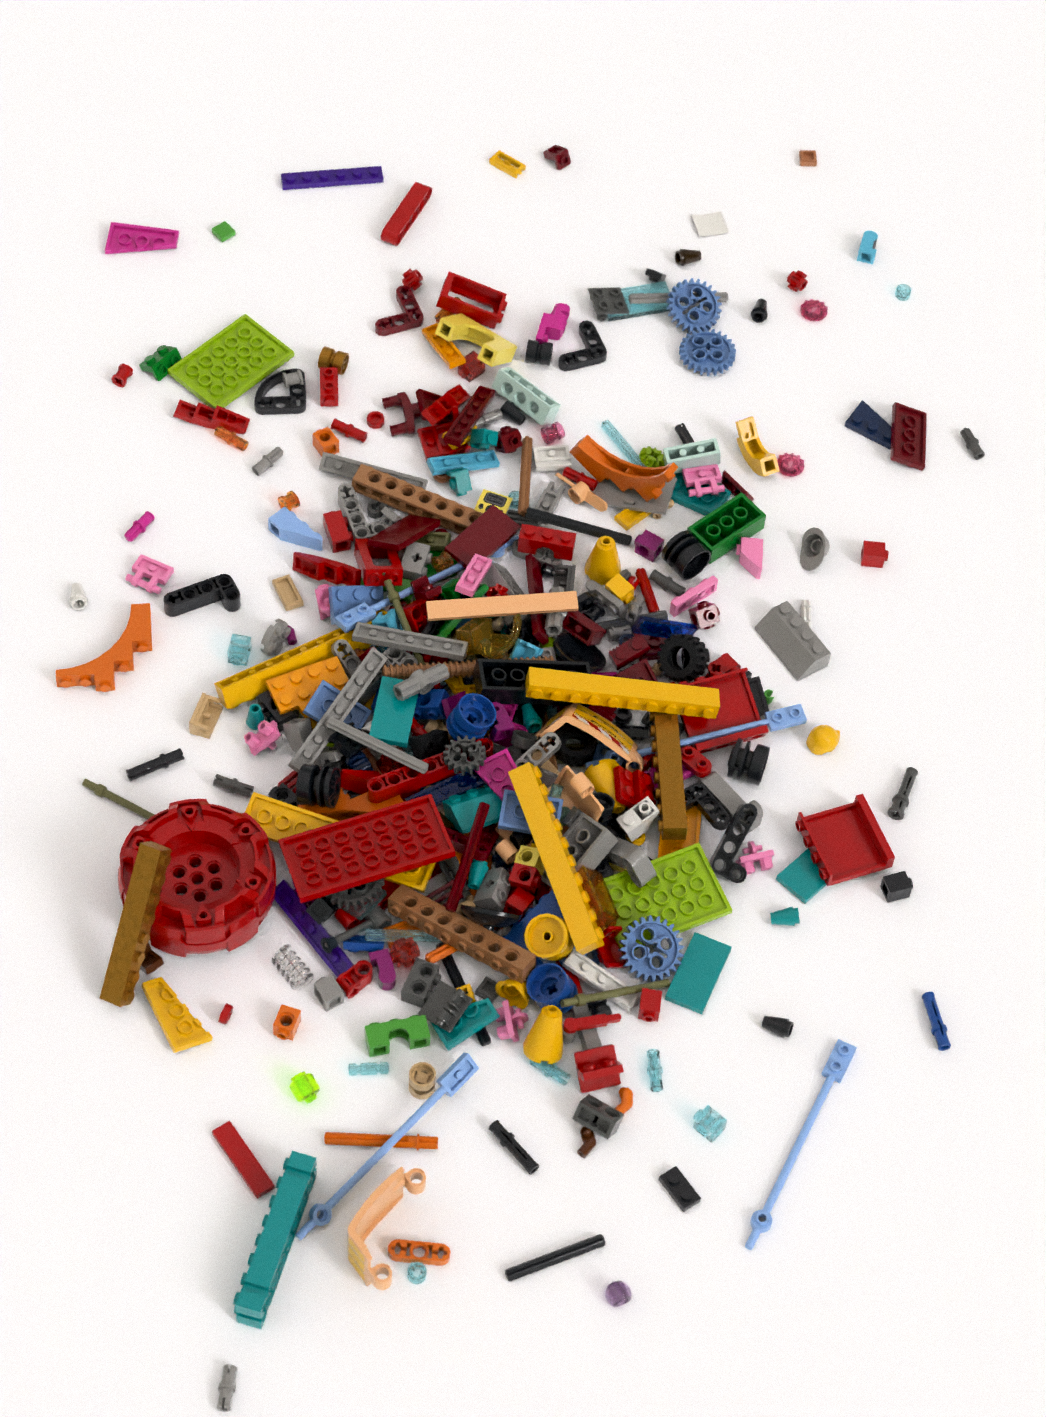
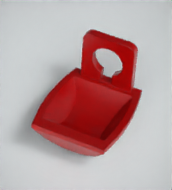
[596,926,628,969]

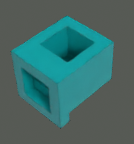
[469,428,499,451]
[446,467,472,496]

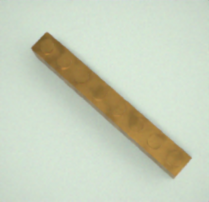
[649,712,687,840]
[99,841,172,1007]

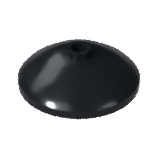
[553,634,606,673]
[461,905,521,931]

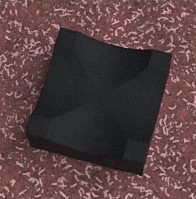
[409,729,449,771]

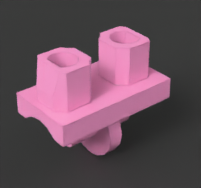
[315,584,333,620]
[244,720,281,756]
[735,841,774,875]
[496,1000,529,1042]

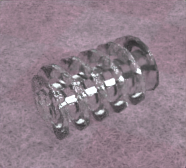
[271,944,314,990]

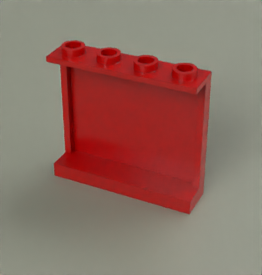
[678,667,769,754]
[795,794,895,887]

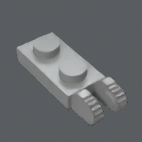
[534,481,565,525]
[585,580,627,619]

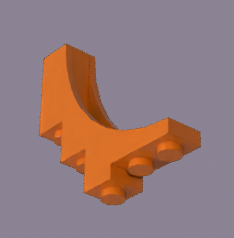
[569,434,678,502]
[56,603,153,692]
[297,789,405,821]

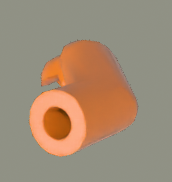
[614,1087,633,1114]

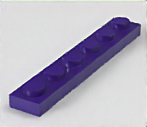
[281,166,383,190]
[274,879,354,977]

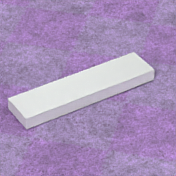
[562,948,640,1012]

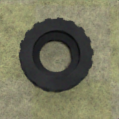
[553,724,597,766]

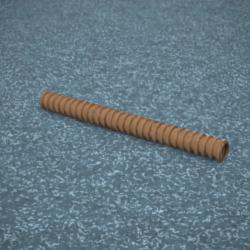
[382,656,554,680]

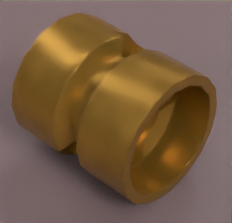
[318,346,349,375]

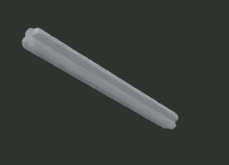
[628,292,729,304]
[326,717,429,774]

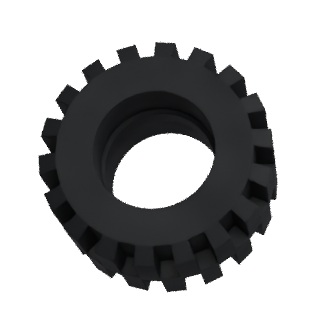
[657,634,709,682]

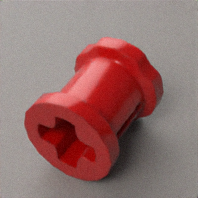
[111,363,133,387]

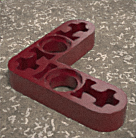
[375,286,424,336]
[445,824,499,861]

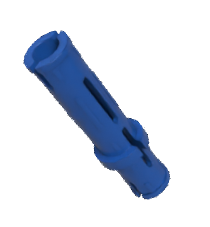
[922,992,951,1051]

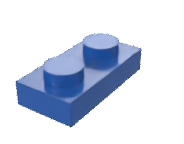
[343,935,385,953]

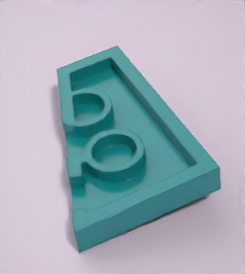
[430,998,500,1051]

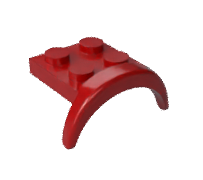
[417,406,471,462]

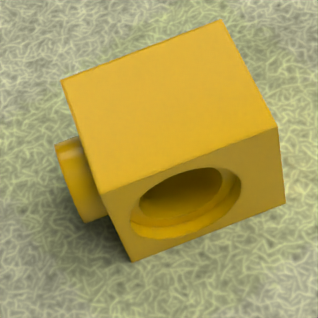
[605,573,634,604]

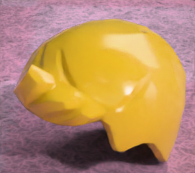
[806,725,840,755]
[495,978,530,1010]

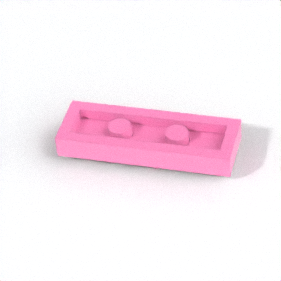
[455,553,493,597]
[669,575,718,617]

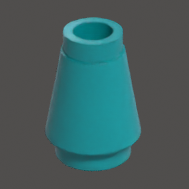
[246,704,265,730]
[521,704,542,733]
[468,859,489,890]
[770,906,800,926]

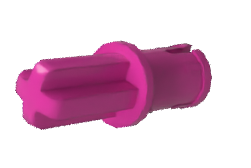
[124,511,155,542]

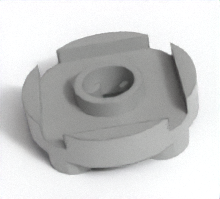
[260,618,291,656]

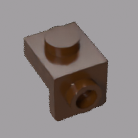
[140,942,164,975]

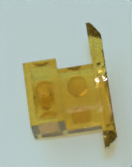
[456,614,522,659]

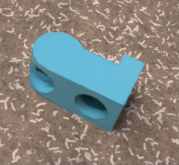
[857,230,878,264]

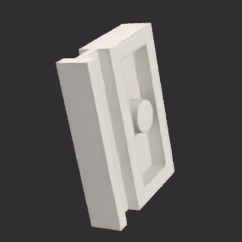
[533,444,572,472]

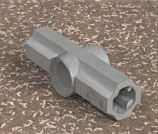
[543,586,567,637]
[393,663,450,701]

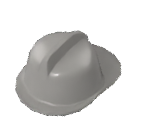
[800,527,830,571]

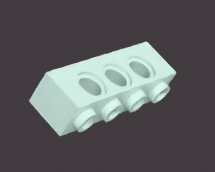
[491,367,561,425]

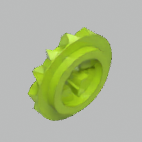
[639,446,665,467]

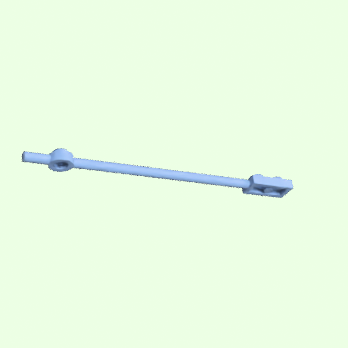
[334,535,519,633]
[585,703,807,769]
[745,1039,857,1250]
[295,1052,479,1240]

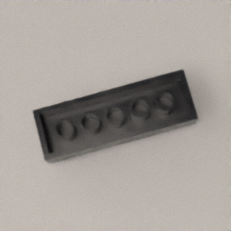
[473,658,591,706]

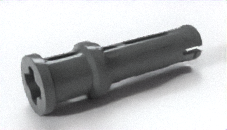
[887,767,918,820]

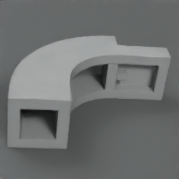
[283,718,344,768]

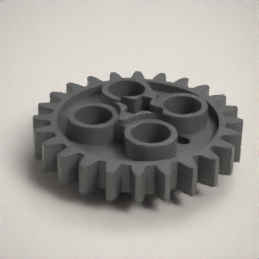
[325,878,385,910]

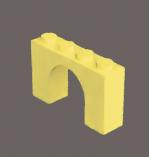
[435,313,518,367]

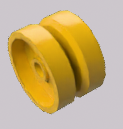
[524,913,574,961]

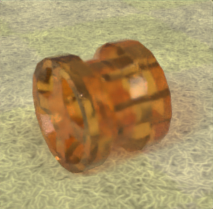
[278,490,300,511]
[431,551,454,573]

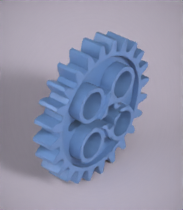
[666,278,722,334]
[679,328,736,376]
[618,916,684,982]

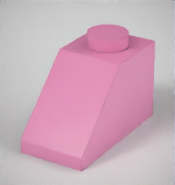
[736,537,763,579]

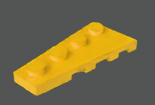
[141,977,213,1053]

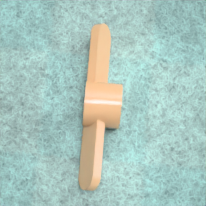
[556,472,608,512]

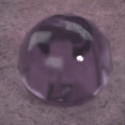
[605,1280,632,1308]

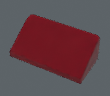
[721,471,754,501]

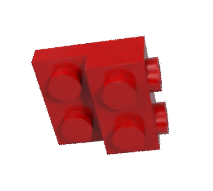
[613,765,656,809]

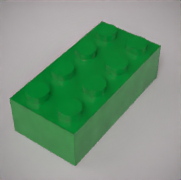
[687,492,766,564]

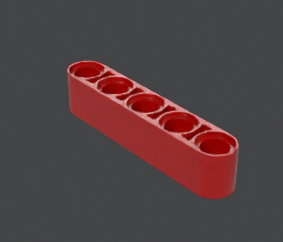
[380,182,432,246]

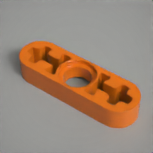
[388,1239,451,1266]

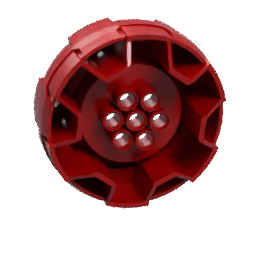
[118,799,277,957]

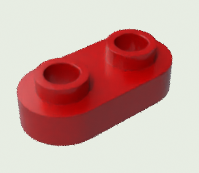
[681,746,712,778]

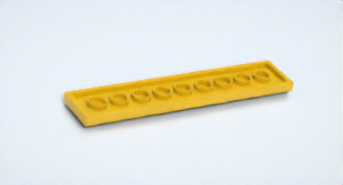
[245,792,436,893]

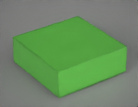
[212,221,236,242]

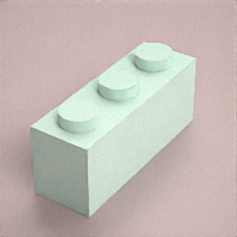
[663,438,721,474]

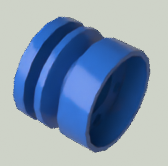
[446,693,496,741]
[526,963,578,1014]

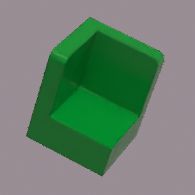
[440,578,462,600]

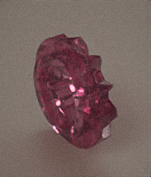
[800,298,828,321]
[777,452,805,477]

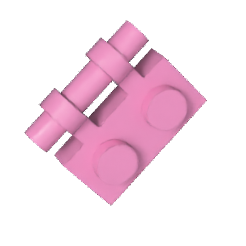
[682,464,725,498]
[125,554,174,594]

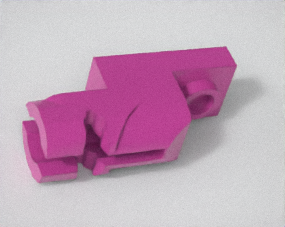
[536,303,570,344]

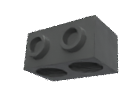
[401,958,442,1008]
[572,1094,625,1140]

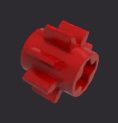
[402,268,423,291]
[787,270,808,292]
[485,583,508,597]

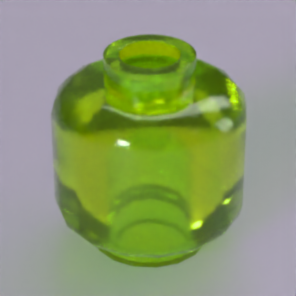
[289,1071,320,1104]

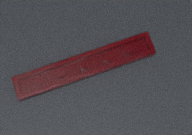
[443,385,496,447]
[525,553,549,645]

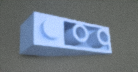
[268,507,323,551]

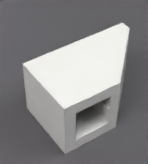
[616,796,660,842]

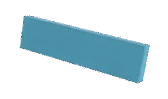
[426,450,500,476]

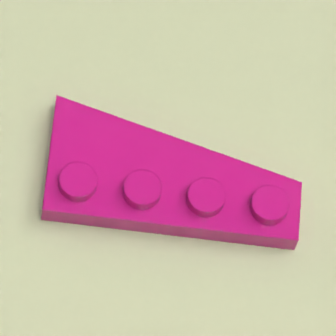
[105,222,179,254]
[474,748,517,801]

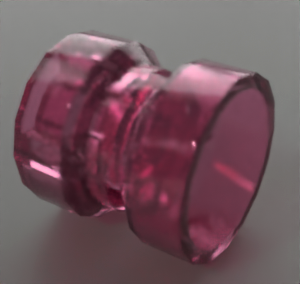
[540,421,565,445]

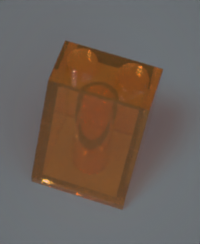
[578,865,619,931]

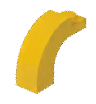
[735,416,780,477]

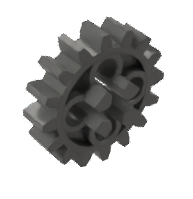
[443,735,486,775]

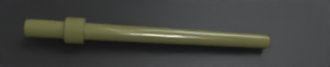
[384,579,425,665]
[82,778,155,820]
[560,979,671,1008]

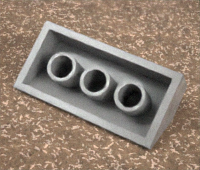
[481,558,532,626]
[754,600,831,682]
[541,812,618,892]

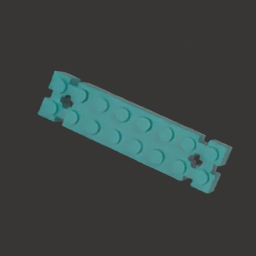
[233,1151,317,1330]

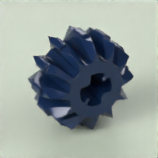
[345,751,374,771]

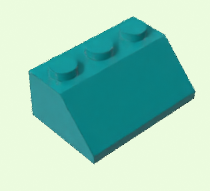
[442,784,502,834]

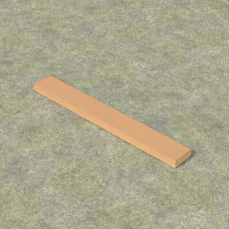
[426,591,579,621]

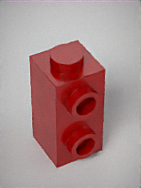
[320,367,338,407]
[323,510,353,553]

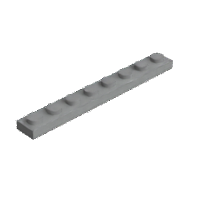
[287,647,388,773]

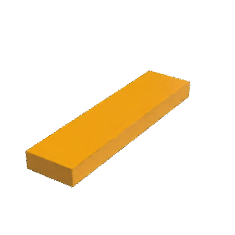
[421,323,466,369]

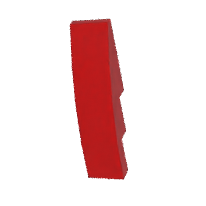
[421,384,471,426]
[173,399,250,434]
[292,552,362,586]
[340,769,421,802]

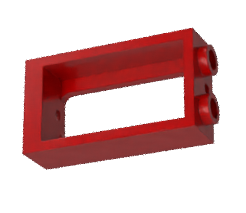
[436,271,508,329]
[354,539,403,586]

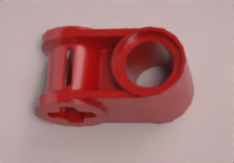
[705,653,741,678]
[336,960,373,999]

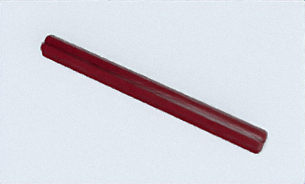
[445,802,490,912]

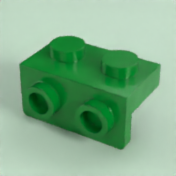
[139,345,182,381]

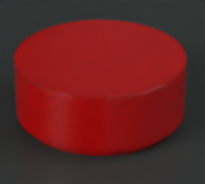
[367,411,385,429]
[218,1003,234,1025]

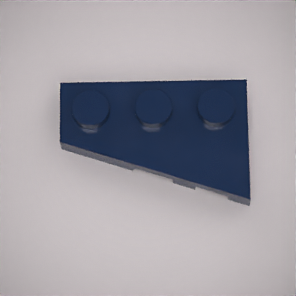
[844,400,892,450]

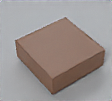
[799,150,817,166]

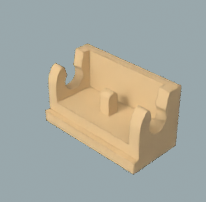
[189,692,223,739]

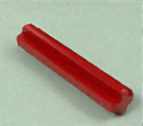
[635,568,660,613]

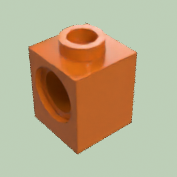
[312,426,339,456]
[273,1004,301,1041]

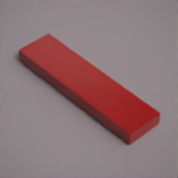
[212,1121,275,1199]

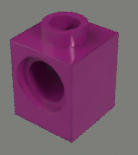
[634,529,664,562]

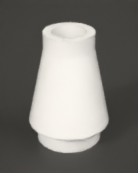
[69,582,88,610]

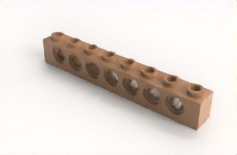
[352,464,483,534]
[388,884,536,984]

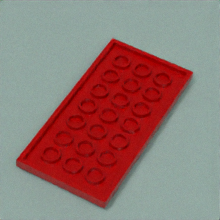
[278,794,456,903]

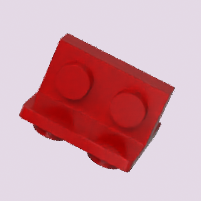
[574,1044,624,1093]

